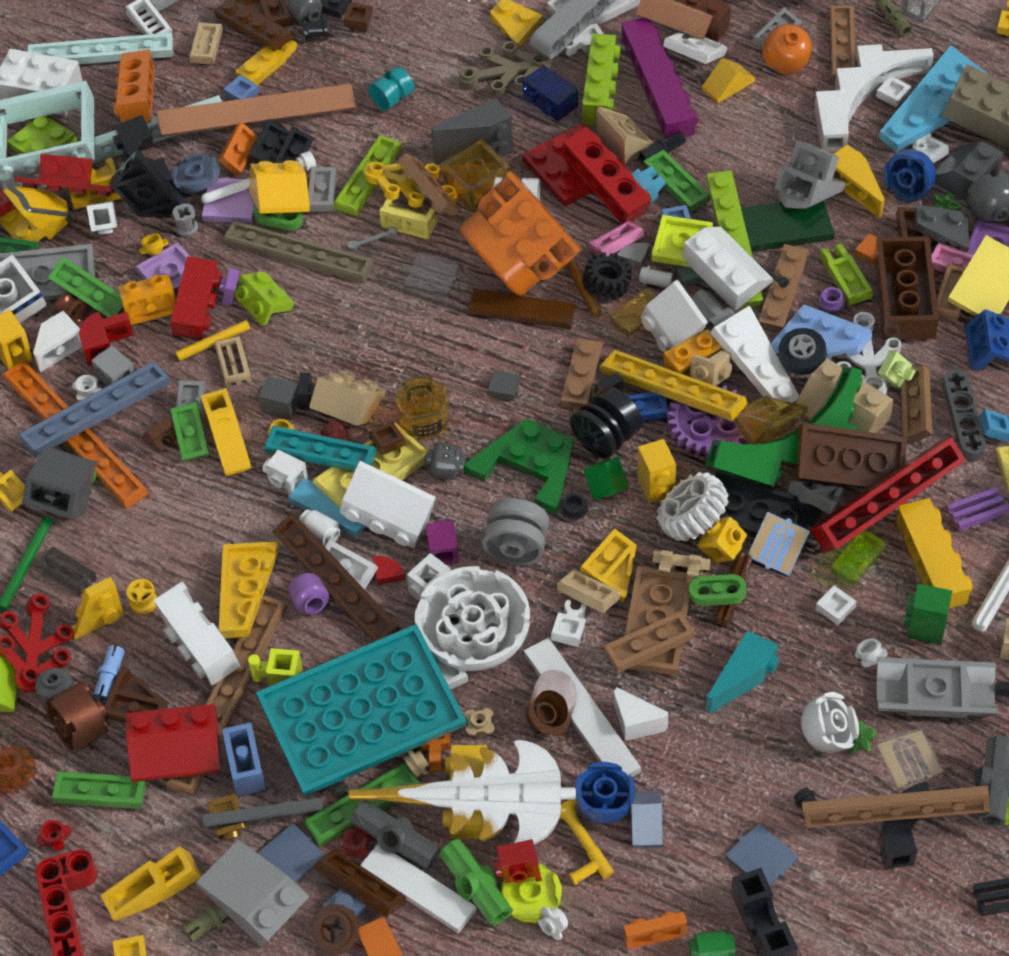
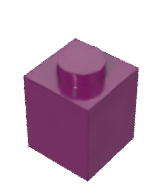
[426,520,459,565]

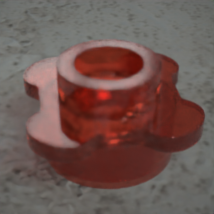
[339,828,372,859]

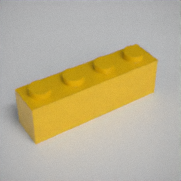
[895,498,973,609]

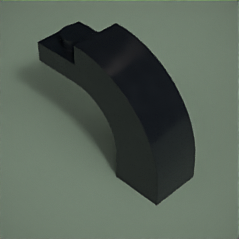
[879,781,960,870]

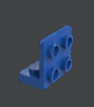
[965,309,1009,371]

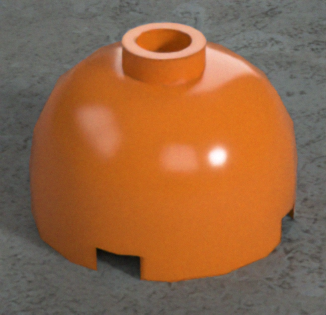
[762,24,812,75]

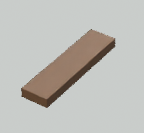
[829,5,856,81]

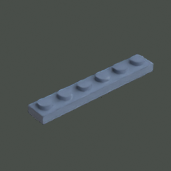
[19,361,170,457]

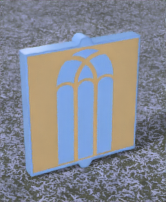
[748,512,810,576]

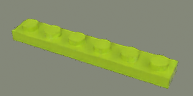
[706,170,763,309]

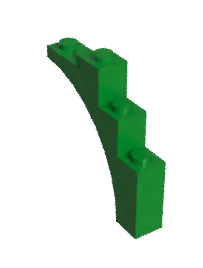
[705,367,863,486]

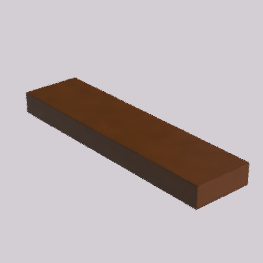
[468,289,576,329]

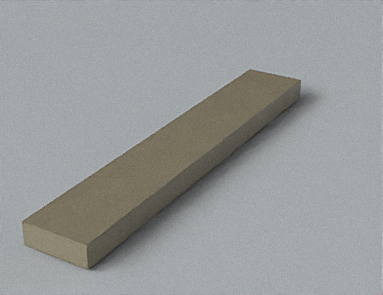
[223,220,374,284]

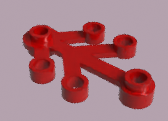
[0,594,74,693]

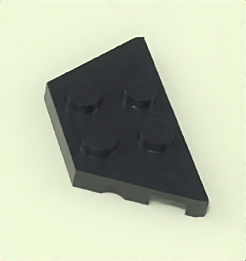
[110,150,188,218]

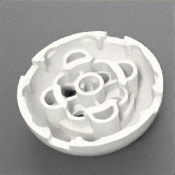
[415,566,530,671]

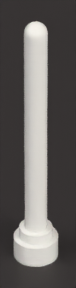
[201,151,317,204]

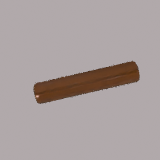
[714,552,752,627]

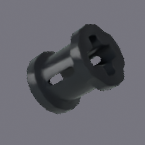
[302,16,329,41]

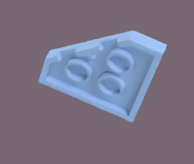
[771,304,872,371]

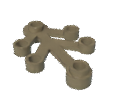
[459,41,551,96]

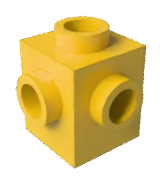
[697,516,747,564]

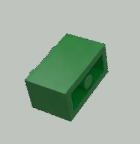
[904,584,953,645]

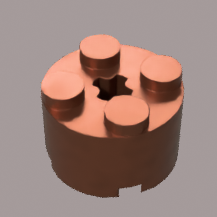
[44,681,109,752]

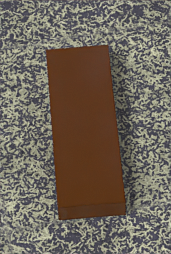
[314,850,406,917]

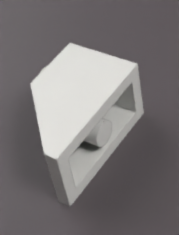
[33,311,82,372]

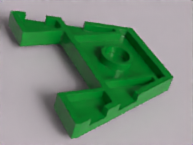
[464,418,574,514]

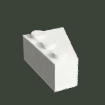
[154,581,241,686]

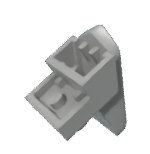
[775,141,847,209]

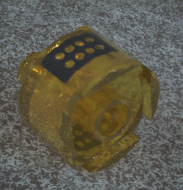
[395,376,450,439]

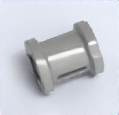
[172,203,199,237]

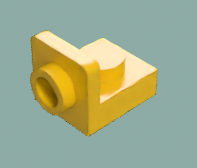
[0,470,25,513]

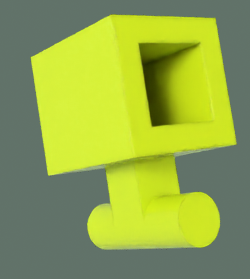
[248,648,303,686]

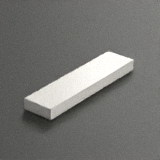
[360,844,477,934]

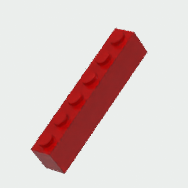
[809,437,966,553]

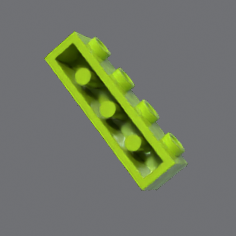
[582,34,621,126]

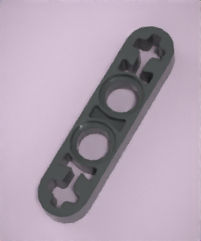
[943,370,986,462]

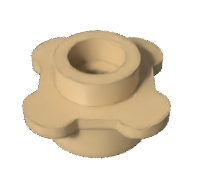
[464,708,495,737]

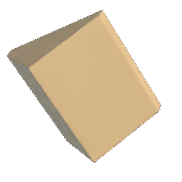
[596,106,654,165]

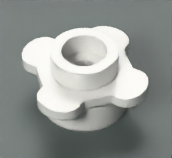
[72,375,101,401]
[855,638,888,667]
[538,907,568,941]

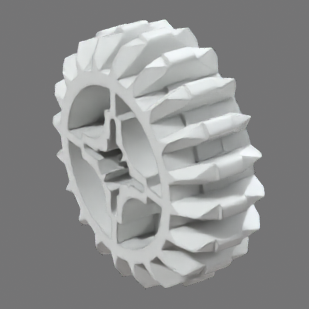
[656,472,729,542]

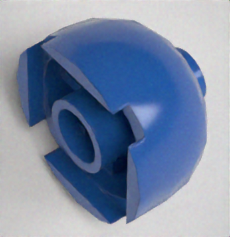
[883,149,936,202]
[575,762,636,824]

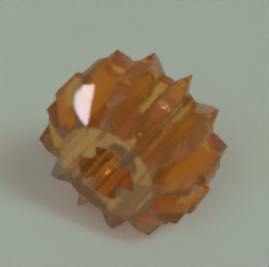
[0,743,35,795]

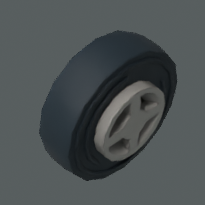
[778,328,827,375]

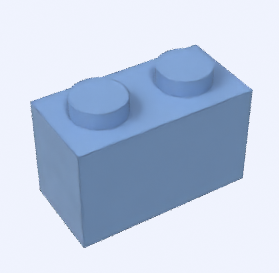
[222,722,266,797]

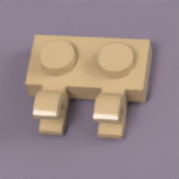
[653,550,712,577]

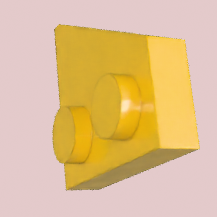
[490,0,543,49]
[68,157,122,210]
[580,528,637,603]
[71,577,124,640]

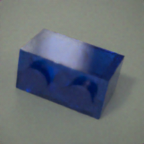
[523,64,579,122]

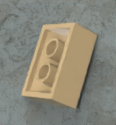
[793,358,893,433]

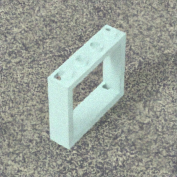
[0,81,94,182]

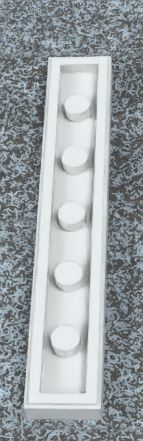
[524,638,641,777]

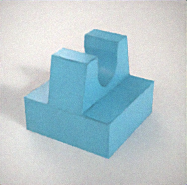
[632,166,666,203]

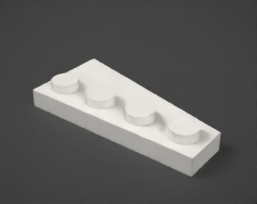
[710,306,799,414]

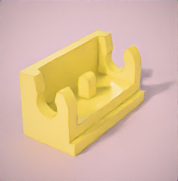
[379,199,438,240]

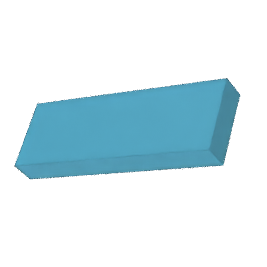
[288,478,366,538]

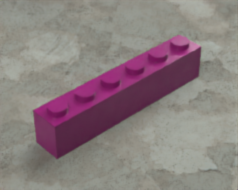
[621,17,698,138]

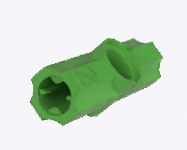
[439,838,513,927]

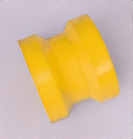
[126,579,157,615]

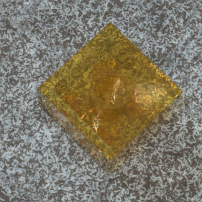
[440,139,511,212]

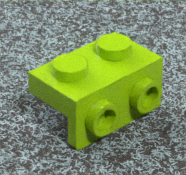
[234,272,295,326]

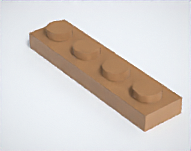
[758,244,809,333]

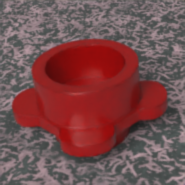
[36,820,72,852]

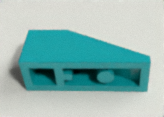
[706,631,780,713]

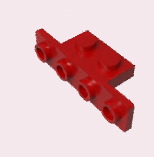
[14,154,115,196]

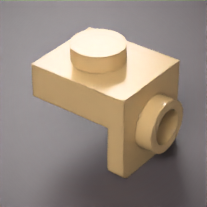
[690,350,732,386]

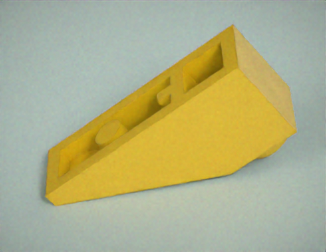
[833,144,885,218]

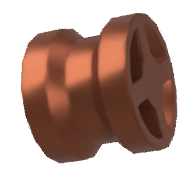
[54,293,88,324]

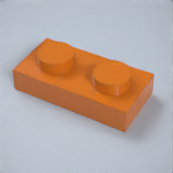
[217,122,258,176]
[623,912,687,950]

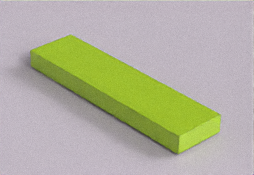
[334,135,402,216]

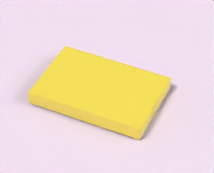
[947,235,1009,317]

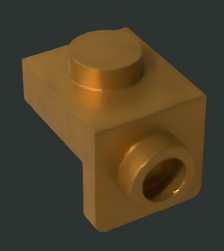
[207,793,245,840]

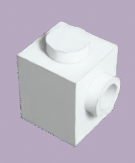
[87,201,118,235]

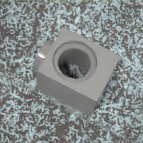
[92,346,135,386]

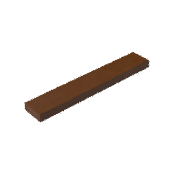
[272,512,401,642]

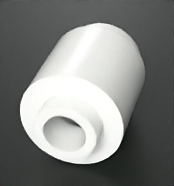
[299,509,340,546]

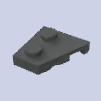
[914,205,969,253]
[788,480,845,514]

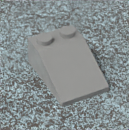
[195,839,310,948]

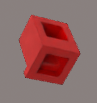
[494,839,542,884]

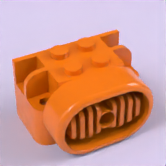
[459,171,583,297]

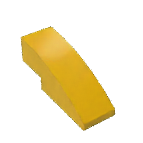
[100,846,202,921]

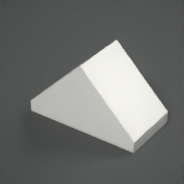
[614,687,669,741]

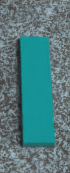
[264,426,377,472]

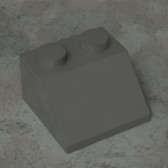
[935,141,1004,199]

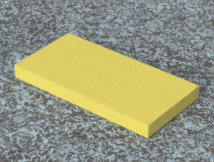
[313,423,427,508]

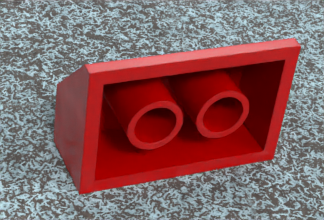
[126,704,221,782]

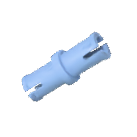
[92,645,125,704]

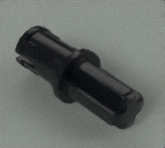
[638,131,686,165]

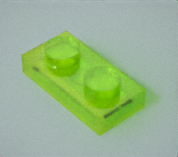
[831,530,887,587]

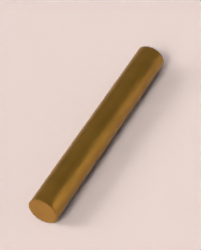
[566,259,602,318]

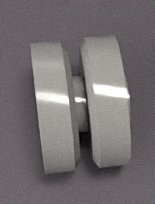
[482,498,549,566]

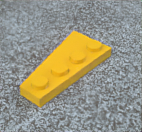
[219,541,280,638]

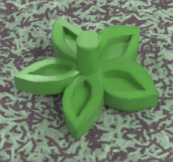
[933,193,962,211]
[849,720,877,755]

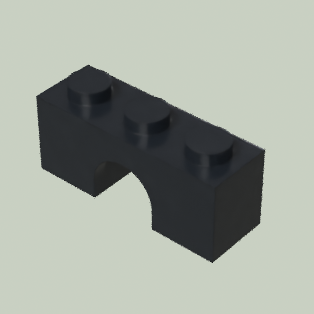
[112,115,173,186]
[731,868,798,956]

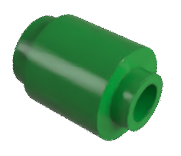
[688,930,735,956]

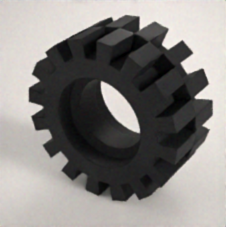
[582,252,632,301]

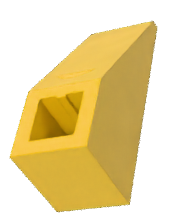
[200,388,252,476]

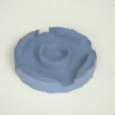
[171,153,221,194]

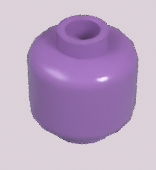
[288,573,329,615]

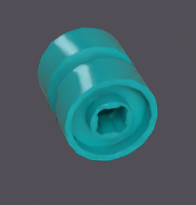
[368,66,415,111]

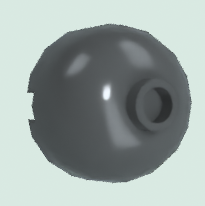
[965,172,1009,223]

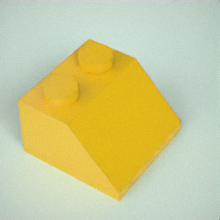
[249,160,310,214]

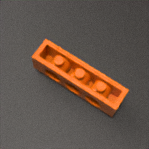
[113,49,155,123]

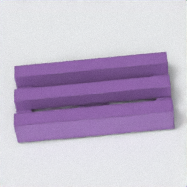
[946,487,1009,531]

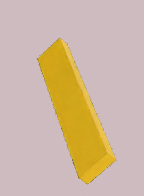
[599,350,747,421]

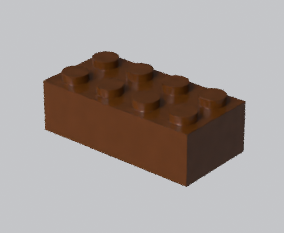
[874,236,939,340]

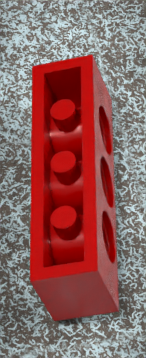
[560,127,652,224]

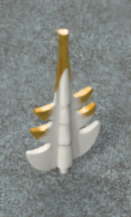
[349,740,576,845]

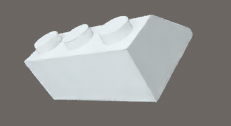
[682,227,774,311]
[339,461,436,549]

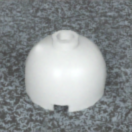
[801,692,859,753]

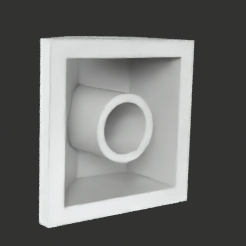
[640,280,708,352]

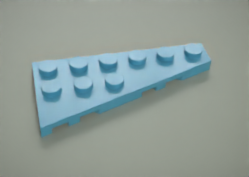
[879,45,988,152]

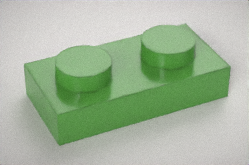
[170,402,210,462]

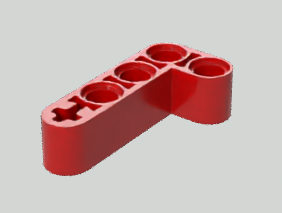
[36,849,98,956]

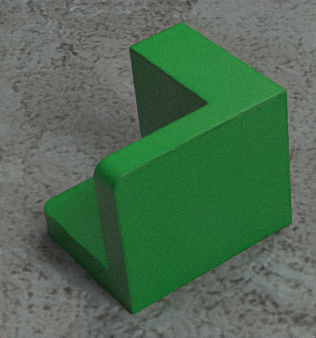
[583,457,629,500]

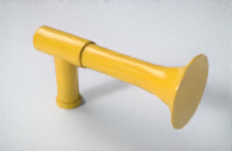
[560,800,614,885]

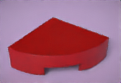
[372,556,405,585]

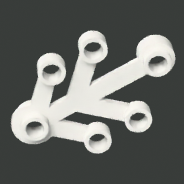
[834,312,902,394]

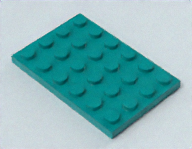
[256,624,466,797]

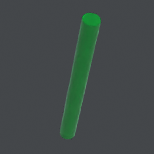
[0,516,53,612]

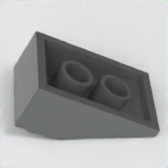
[431,98,513,165]

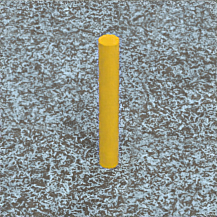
[175,320,250,361]

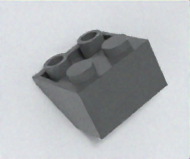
[22,446,96,519]

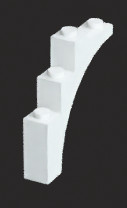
[814,44,933,152]

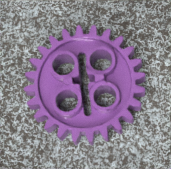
[667,385,756,460]

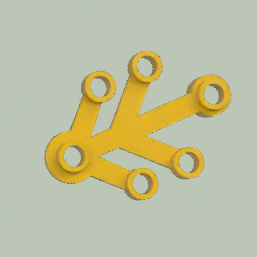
[363,162,457,208]

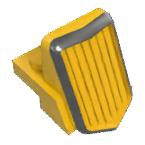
[0,186,69,242]

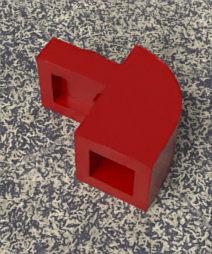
[79,312,134,366]

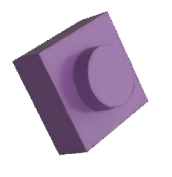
[219,268,240,306]

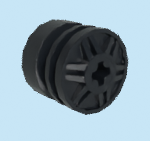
[570,386,643,459]

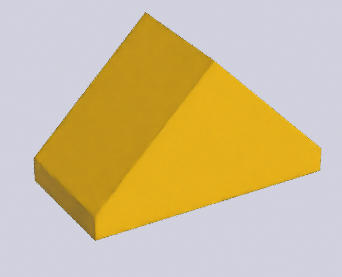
[702,58,755,104]

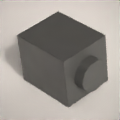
[257,376,299,420]

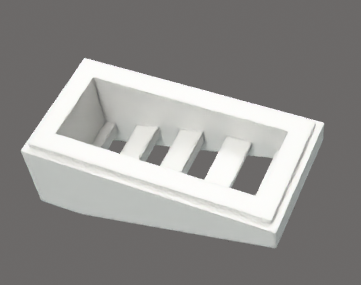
[126,0,172,35]

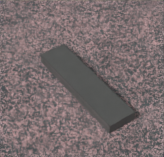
[199,797,323,829]

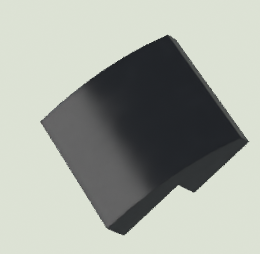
[247,119,314,164]

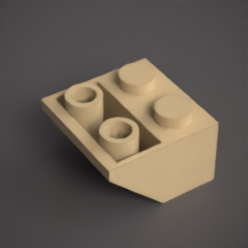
[309,371,386,426]

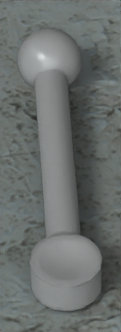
[347,227,398,252]

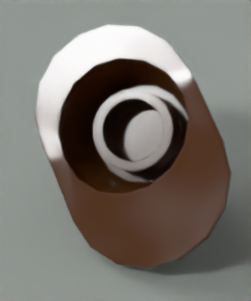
[526,670,577,737]

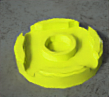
[501,863,562,923]

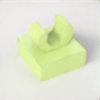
[878,350,915,388]

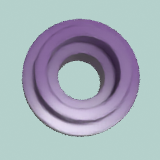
[819,287,845,312]

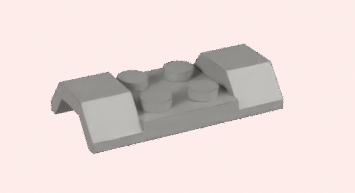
[876,657,998,718]

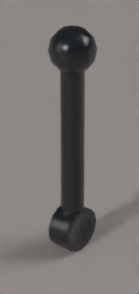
[758,263,789,288]

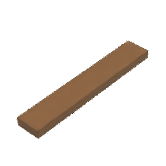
[802,786,990,828]

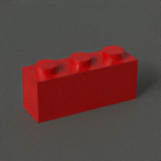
[170,256,223,340]

